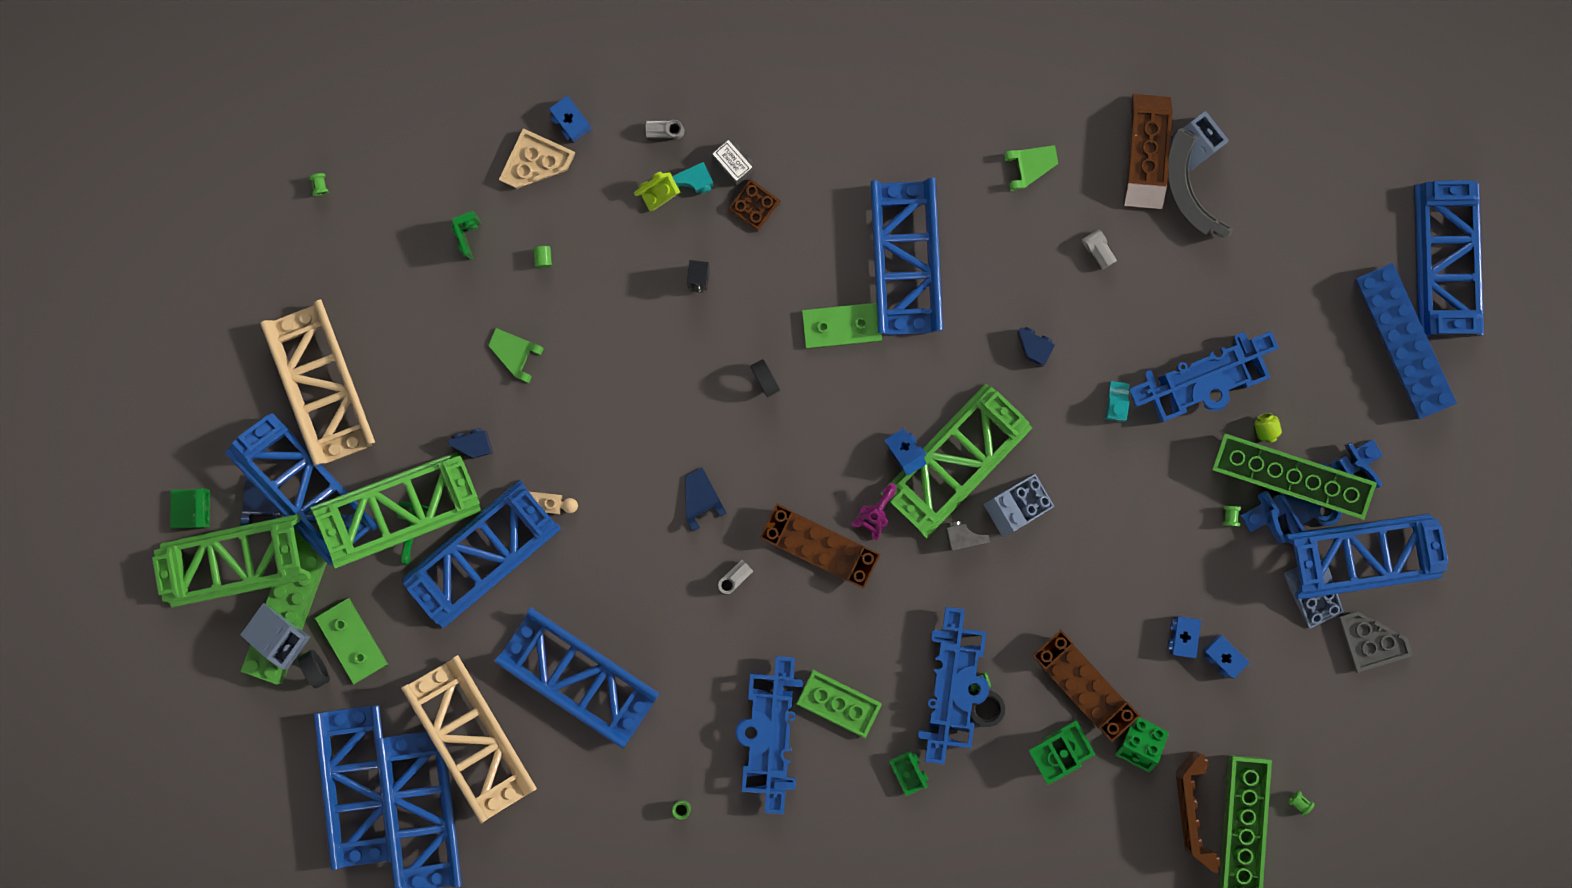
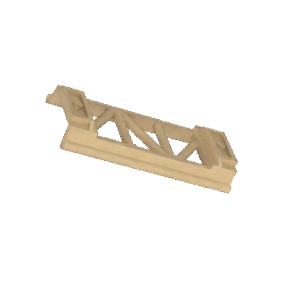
[260,299,375,466]
[401,655,537,823]

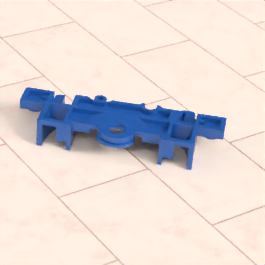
[1128,331,1279,423]
[1240,439,1383,543]
[918,607,989,764]
[735,656,803,814]

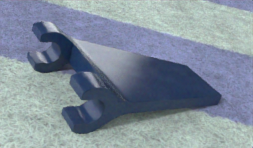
[686,468,727,532]
[240,476,282,526]

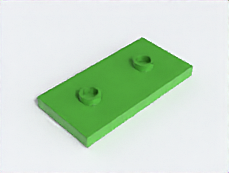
[802,303,882,349]
[315,598,388,684]
[796,670,882,739]

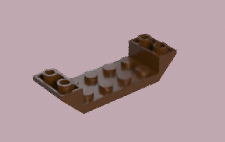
[1124,94,1173,210]
[760,503,881,589]
[1032,629,1140,742]
[1176,751,1220,873]

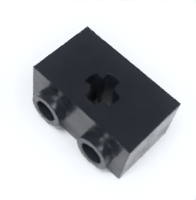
[687,260,710,293]

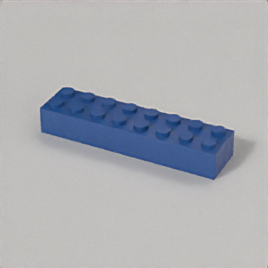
[1355,263,1457,419]

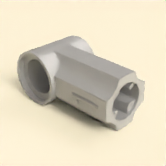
[646,120,685,140]
[1082,229,1117,270]
[718,560,753,594]

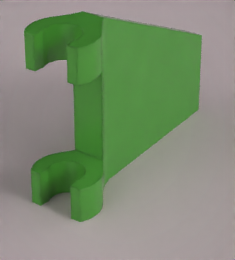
[1004,145,1058,191]
[489,328,544,383]

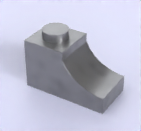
[946,521,990,551]

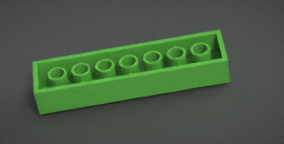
[1212,433,1377,520]
[241,528,327,685]
[1219,755,1272,888]

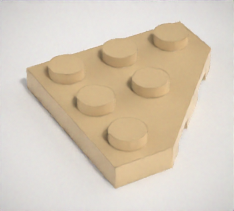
[499,128,575,189]

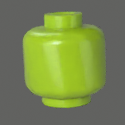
[1254,413,1282,443]

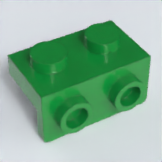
[889,750,929,796]

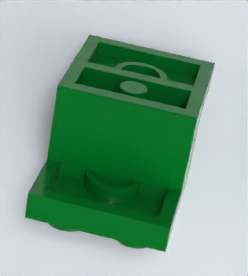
[1028,720,1096,785]

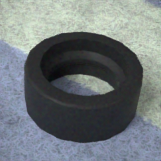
[750,359,780,397]
[298,650,330,689]
[971,690,1006,727]

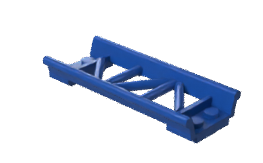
[871,178,943,335]
[1414,180,1484,336]
[225,413,378,566]
[402,480,561,629]
[1285,514,1449,600]
[494,608,660,749]
[314,705,391,870]
[377,731,462,888]

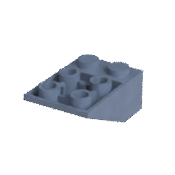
[1170,111,1229,172]
[983,474,1055,537]
[1284,559,1344,629]
[241,603,311,670]

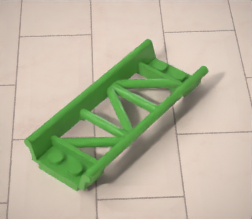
[880,383,1032,538]
[310,452,481,569]
[152,514,311,607]

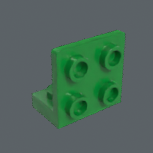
[451,211,481,260]
[170,488,210,528]
[1115,717,1169,772]

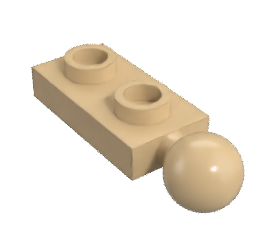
[530,492,578,514]

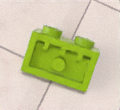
[634,172,680,211]

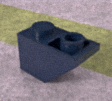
[1017,327,1055,367]
[447,428,493,458]

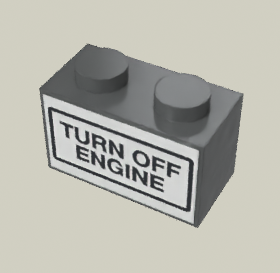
[711,139,754,186]

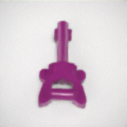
[851,483,897,541]

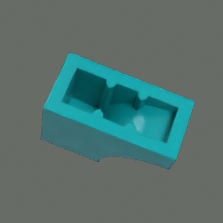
[672,162,714,194]
[1104,381,1130,422]

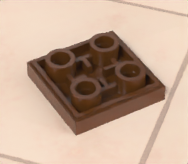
[728,179,781,232]

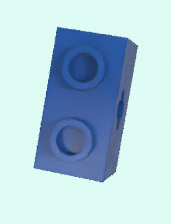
[549,95,592,142]
[884,428,927,476]
[1167,616,1201,658]
[1202,635,1250,679]

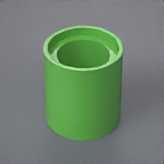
[533,246,552,268]
[672,800,691,819]

